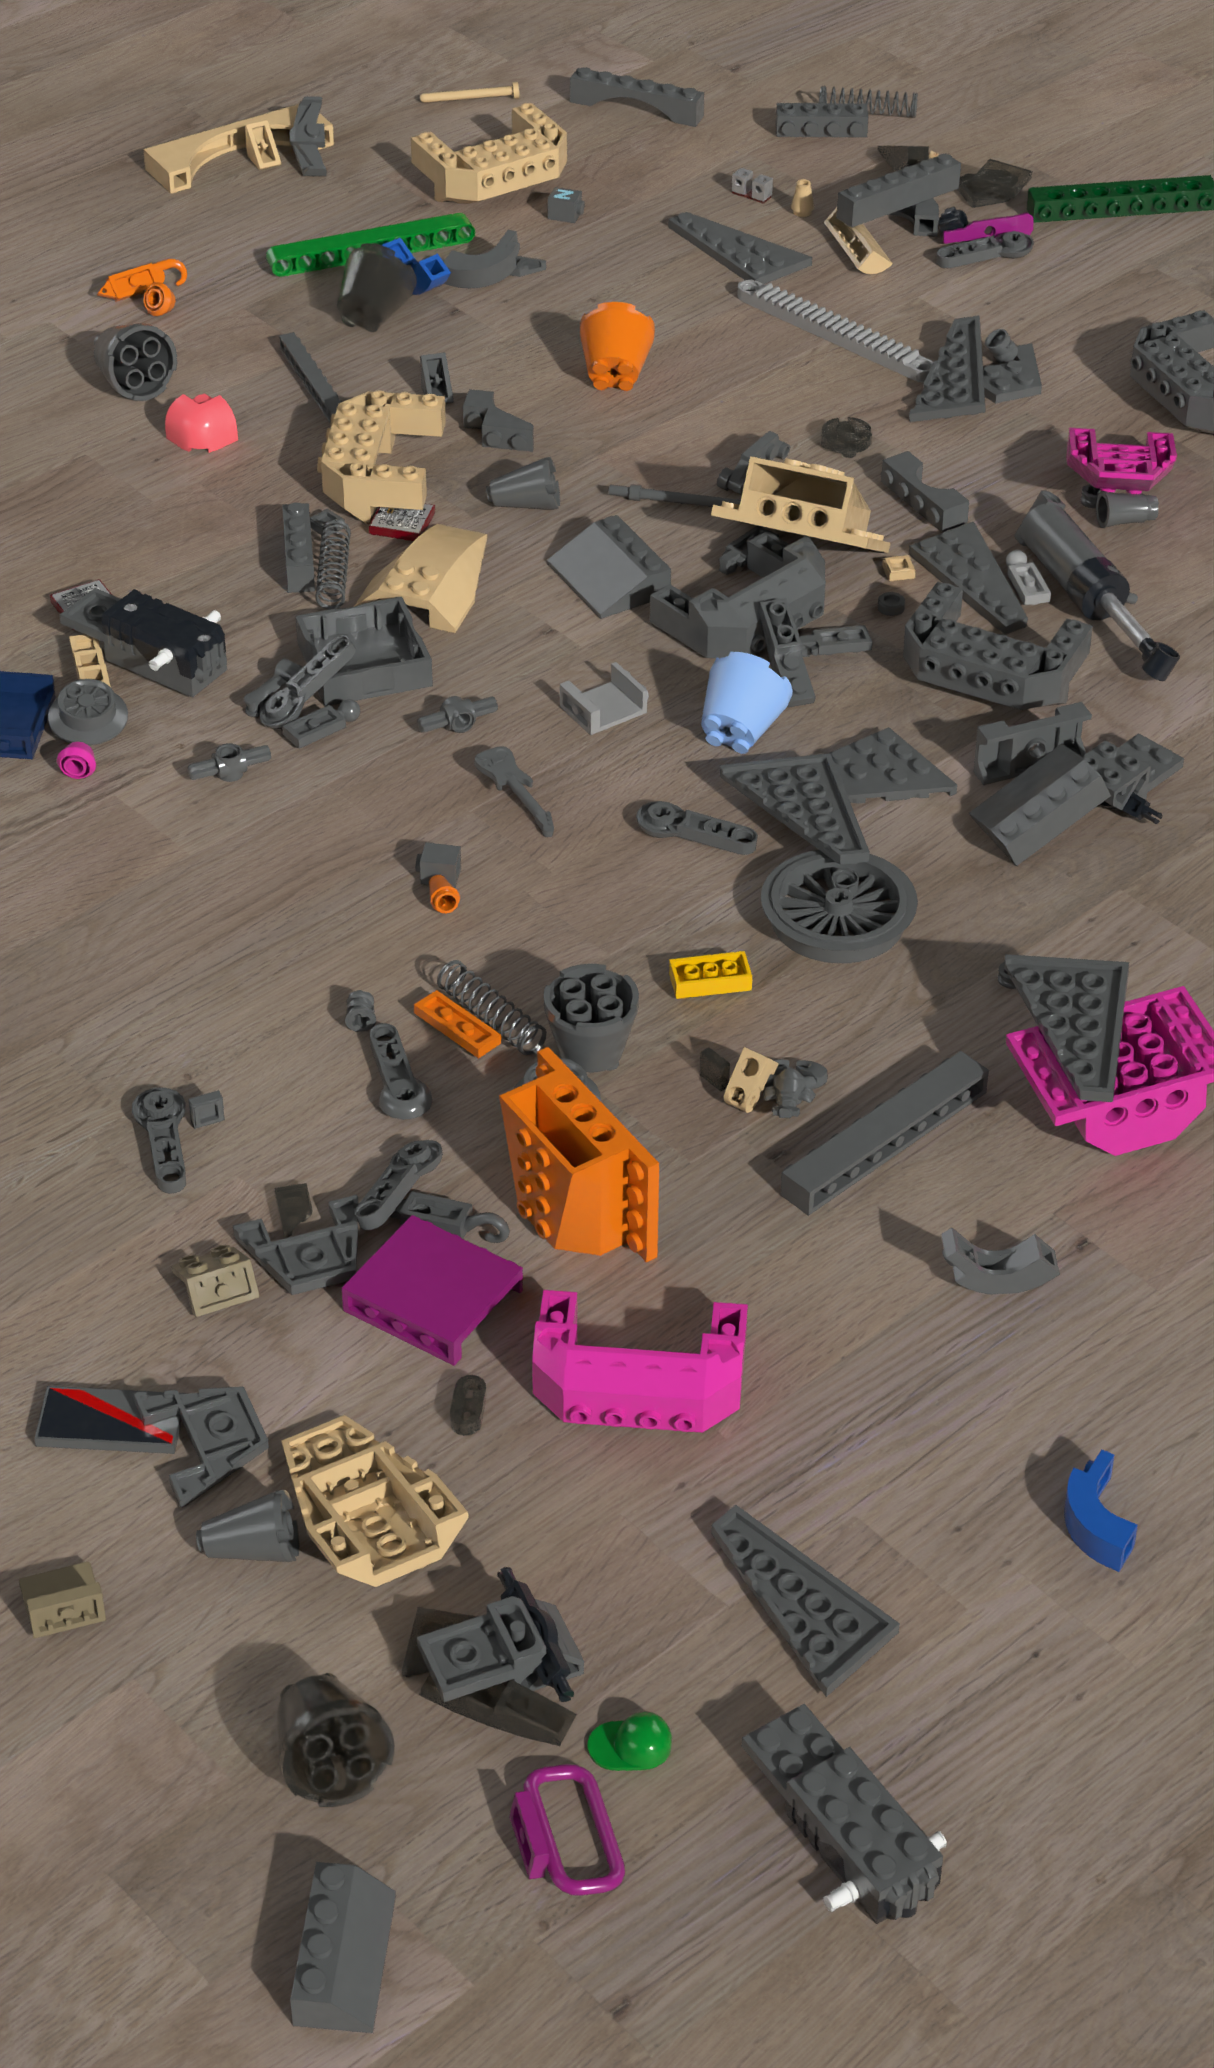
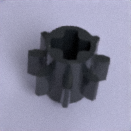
[939,206,968,233]

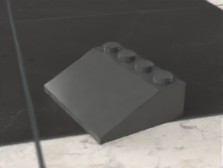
[547,515,671,619]
[969,744,1111,866]

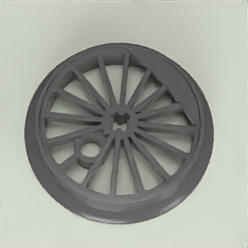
[761,850,918,963]

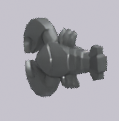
[762,1059,828,1118]

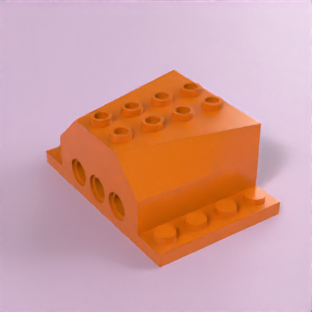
[499,1047,659,1263]

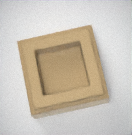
[882,555,916,581]

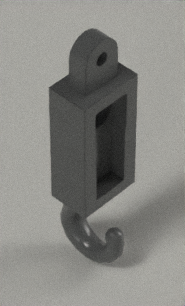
[390,1191,510,1243]

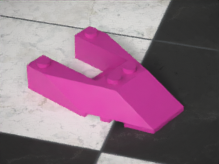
[1066,427,1177,494]

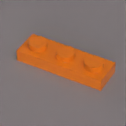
[414,990,501,1059]

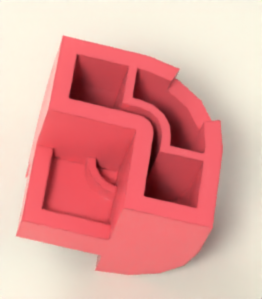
[165,393,238,453]

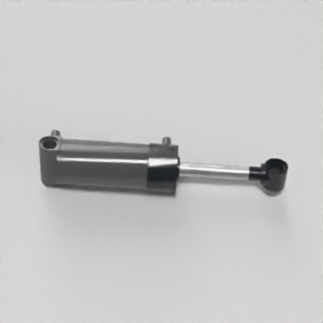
[1014,490,1180,681]

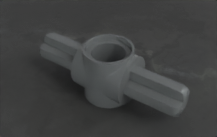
[417,696,498,733]
[187,743,271,782]

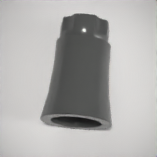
[1096,491,1159,528]

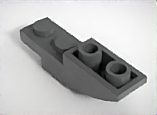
[759,598,816,708]

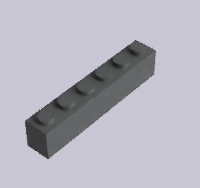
[836,154,961,228]

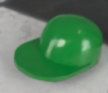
[587,1711,672,1771]

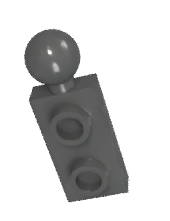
[282,700,361,749]

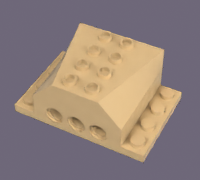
[711,456,890,553]

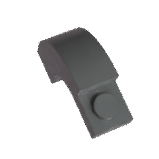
[888,198,939,237]
[444,229,520,289]
[941,1227,1060,1294]

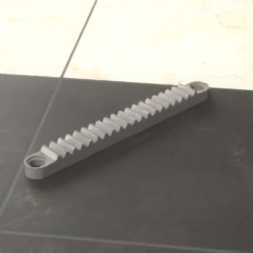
[737,280,934,382]

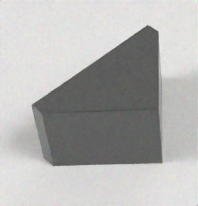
[420,352,454,404]

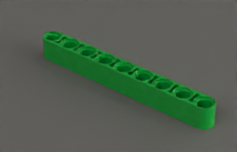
[265,213,476,277]

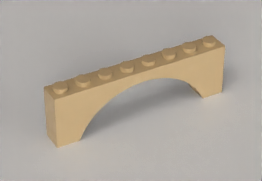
[144,104,334,194]

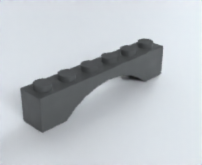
[570,67,704,127]

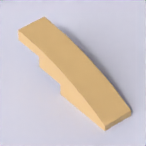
[69,634,111,687]

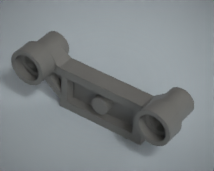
[717,431,791,495]

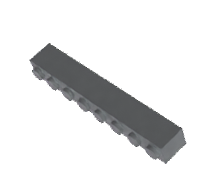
[781,1051,989,1216]

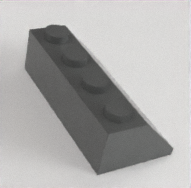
[290,1862,396,2033]

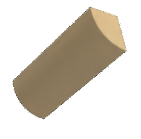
[824,207,893,274]

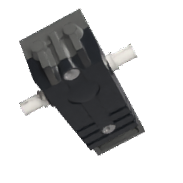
[60,588,228,697]

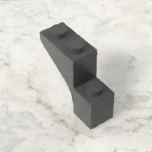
[463,389,534,452]

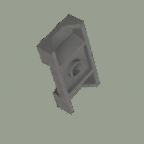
[973,702,1092,785]

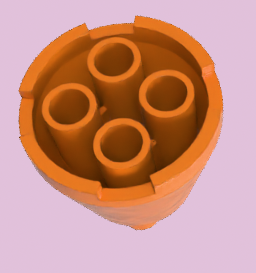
[580,302,655,391]

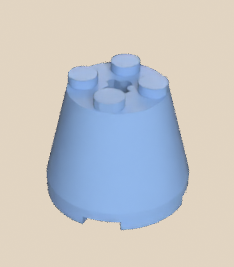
[701,652,793,754]

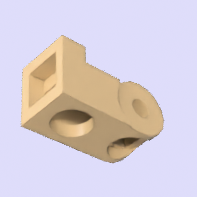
[724,1047,779,1113]

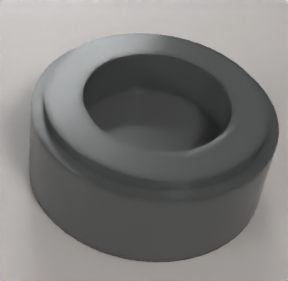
[877,592,905,616]

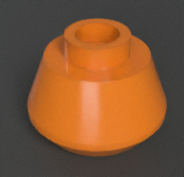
[143,282,175,316]

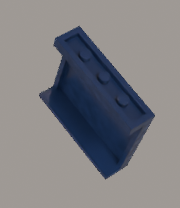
[0,671,56,760]

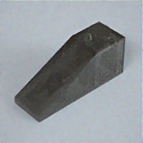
[877,145,929,172]

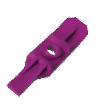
[943,212,1034,244]

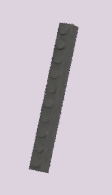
[279,332,343,424]

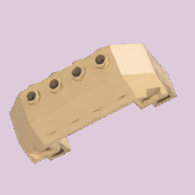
[411,103,567,204]
[317,391,446,524]

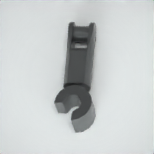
[244,659,303,717]

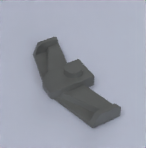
[289,96,327,176]

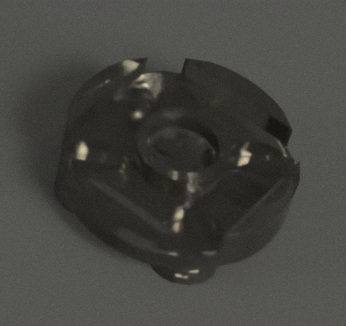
[821,417,872,458]

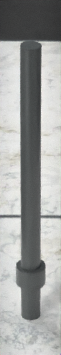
[609,484,741,507]

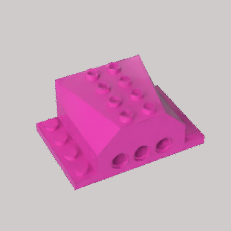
[1006,986,1214,1156]

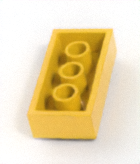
[669,951,752,999]

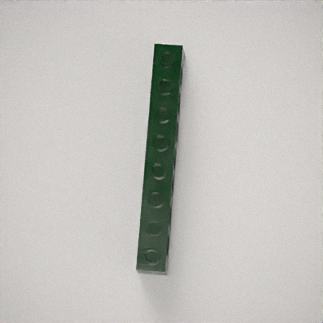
[1027,175,1214,223]

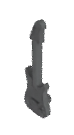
[474,746,554,837]

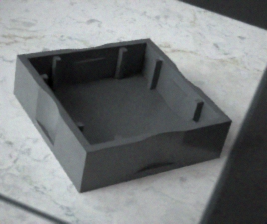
[295,596,433,706]

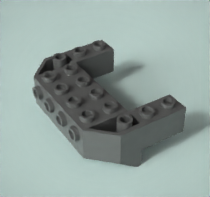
[1130,310,1214,435]
[650,531,825,658]
[903,581,1093,710]

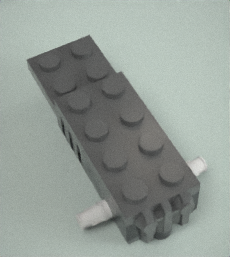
[741,1704,947,1924]

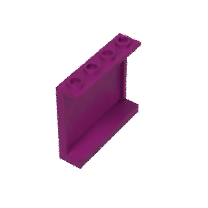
[342,1215,523,1366]

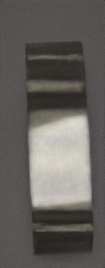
[450,1375,486,1436]

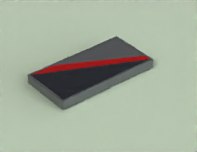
[35,1386,185,1454]

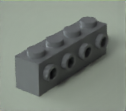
[776,103,869,137]

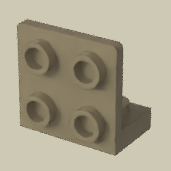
[171,1245,260,1317]
[19,1562,106,1639]

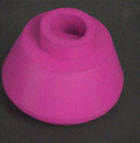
[57,742,96,779]

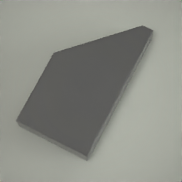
[510,256,547,277]

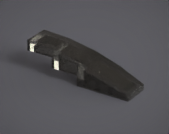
[419,1674,577,1746]

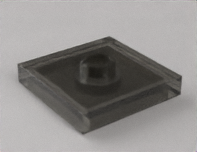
[971,159,1032,198]

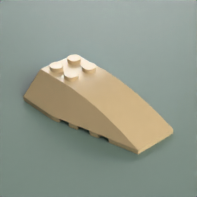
[354,524,487,633]
[281,1415,469,1587]

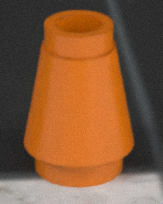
[429,875,460,914]

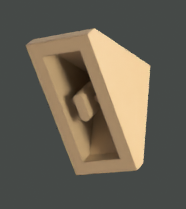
[245,120,281,170]

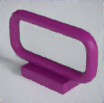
[509,1764,625,1896]

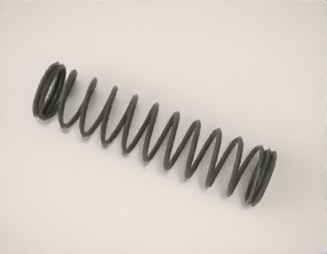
[819,85,918,117]
[315,520,351,609]
[437,960,547,1056]

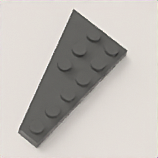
[668,212,812,284]
[909,316,986,422]
[711,1505,900,1697]

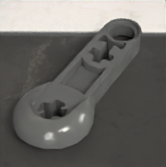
[937,231,1034,268]
[260,635,356,729]
[636,801,758,855]
[370,1023,433,1120]
[132,1088,186,1194]
[354,1140,443,1230]

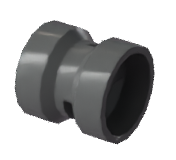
[985,329,1018,364]

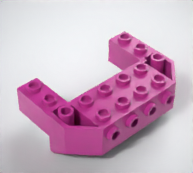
[532,1290,748,1433]

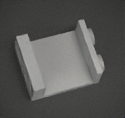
[560,662,649,735]

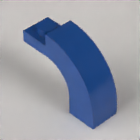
[379,237,451,295]
[1064,1449,1138,1572]

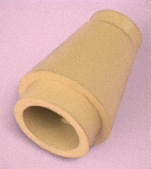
[791,179,814,217]

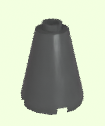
[486,457,560,510]
[196,1489,299,1562]

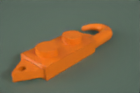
[97,259,188,302]

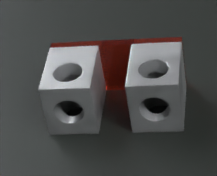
[732,168,773,204]

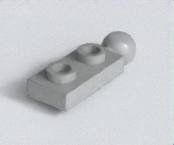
[1006,550,1051,605]

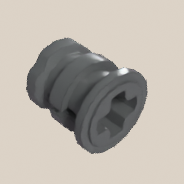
[345,990,376,1032]

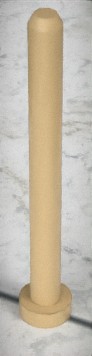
[420,82,519,103]

